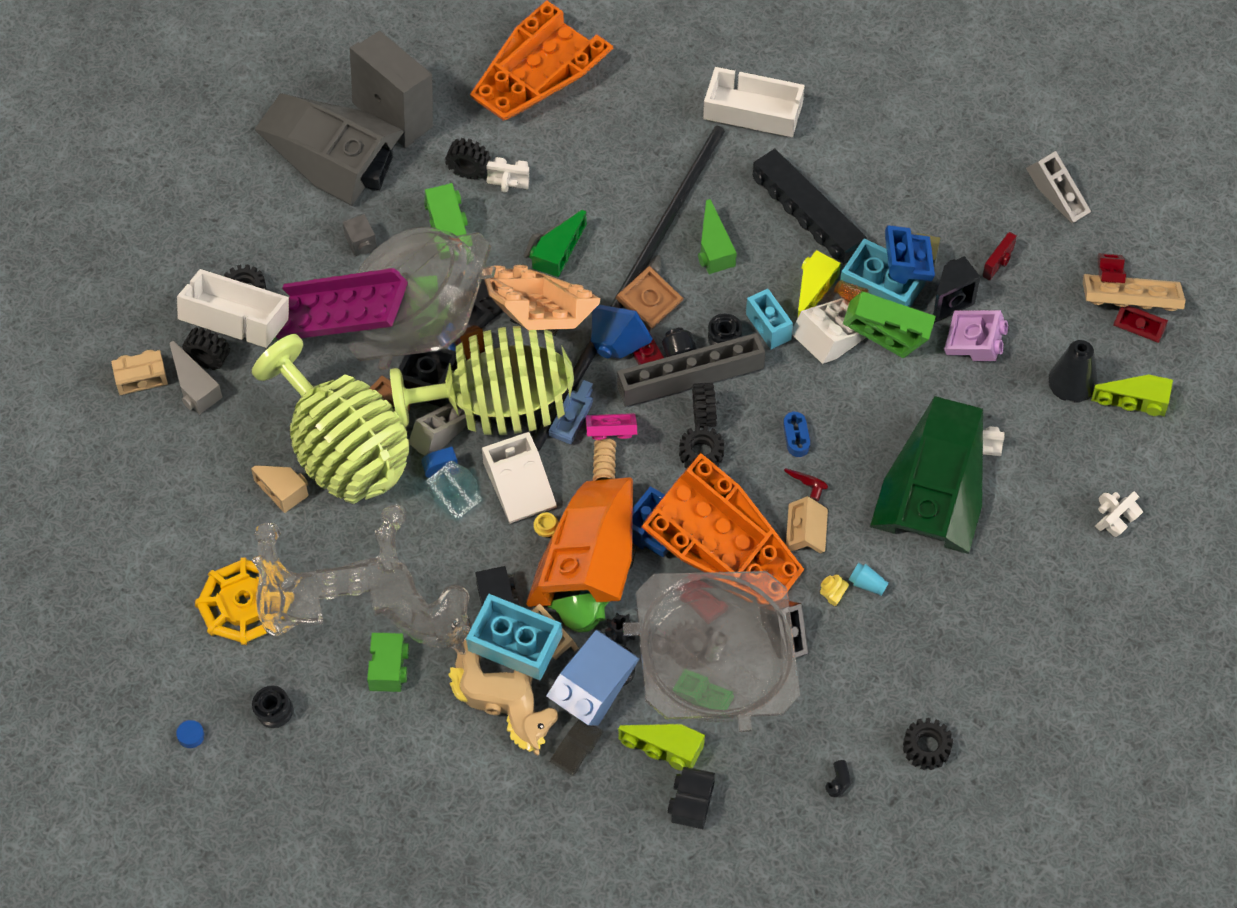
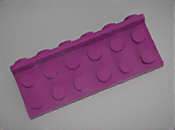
[275,268,408,340]

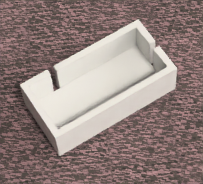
[703,67,805,137]
[177,269,289,348]

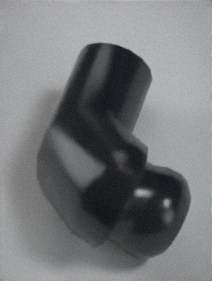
[825,760,851,797]

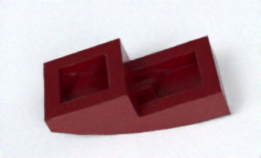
[1098,253,1126,283]

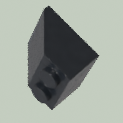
[933,256,980,323]

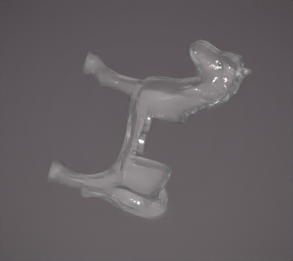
[252,505,472,655]

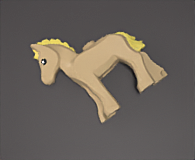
[448,635,558,756]

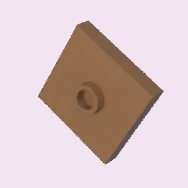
[616,266,684,331]

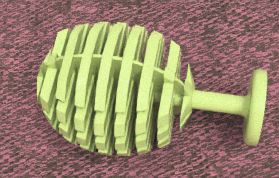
[390,326,574,435]
[252,334,409,504]

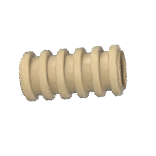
[593,438,616,481]

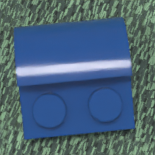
[885,225,935,284]
[632,486,669,558]

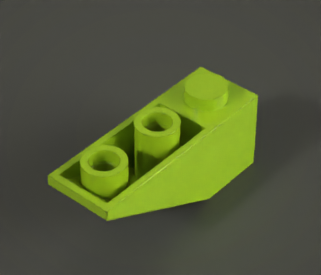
[1091,374,1173,416]
[618,724,705,771]

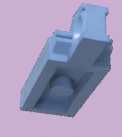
[549,380,593,444]

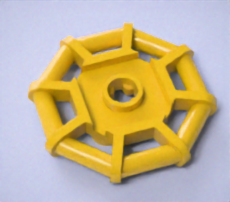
[195,557,293,645]

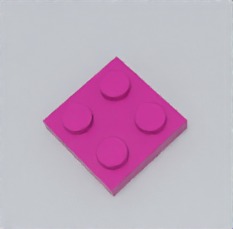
[586,413,637,440]

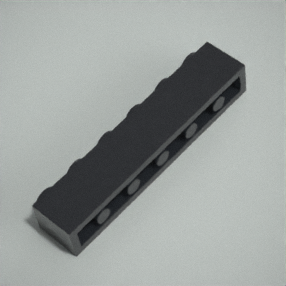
[752,149,867,265]

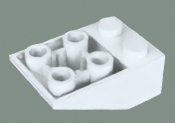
[792,297,866,364]
[482,432,557,524]

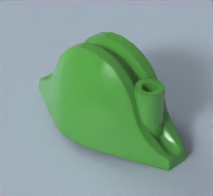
[548,593,610,633]

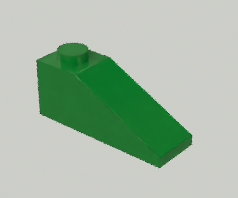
[530,210,587,278]

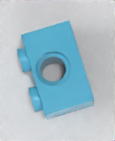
[746,289,793,349]

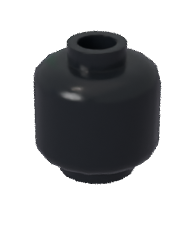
[662,327,697,357]

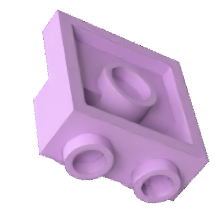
[944,310,1008,361]

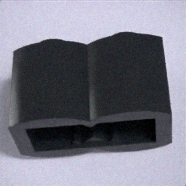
[360,146,393,190]
[667,767,715,829]

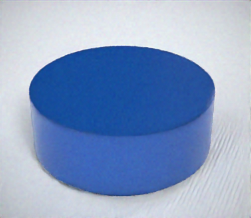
[176,720,204,748]

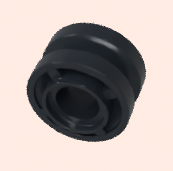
[708,313,742,345]
[252,685,293,728]

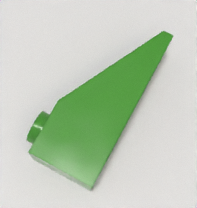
[698,199,737,274]

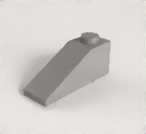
[1026,151,1091,223]
[169,341,223,415]
[409,403,477,456]

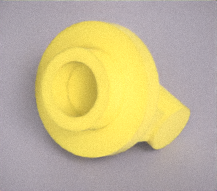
[820,575,849,606]

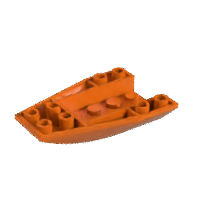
[470,0,613,121]
[641,453,804,604]
[526,477,633,607]

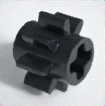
[605,613,637,646]

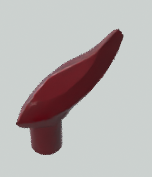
[784,468,828,501]

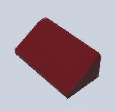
[1113,305,1168,343]

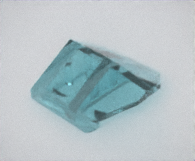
[425,461,482,521]

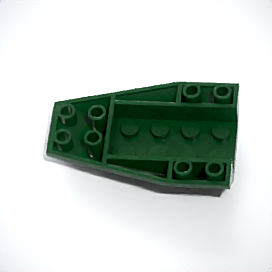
[870,396,983,554]

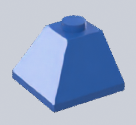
[591,305,653,359]

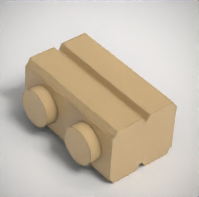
[111,350,168,395]

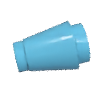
[849,562,889,596]

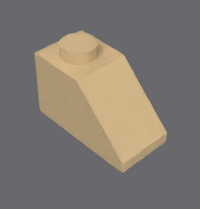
[251,465,308,513]

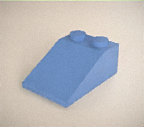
[546,630,640,726]

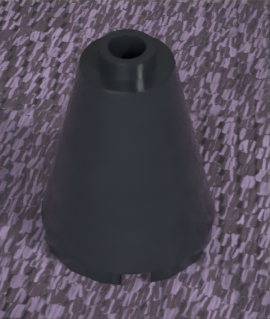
[1048,340,1098,403]

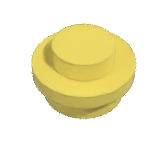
[534,512,559,537]

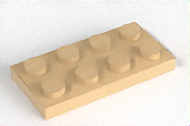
[1083,274,1185,311]

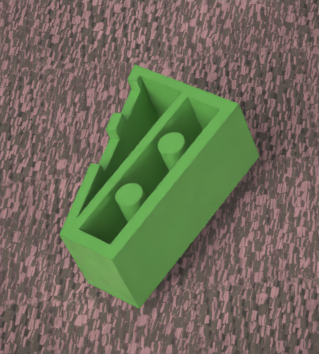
[424,183,474,262]
[843,291,936,358]

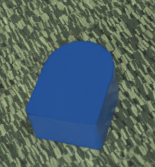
[421,447,459,479]

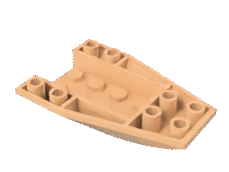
[483,265,600,330]

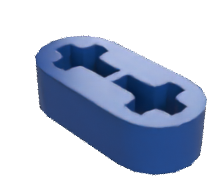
[783,412,810,457]

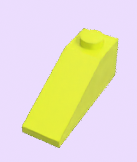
[797,250,841,319]

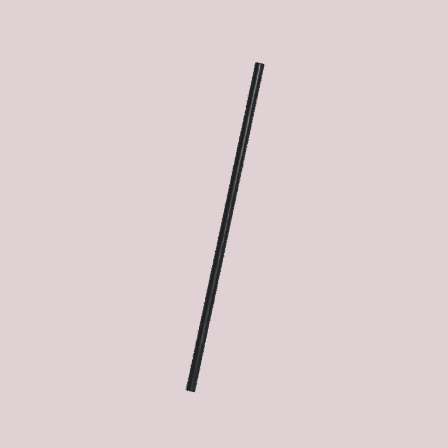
[533,125,725,451]

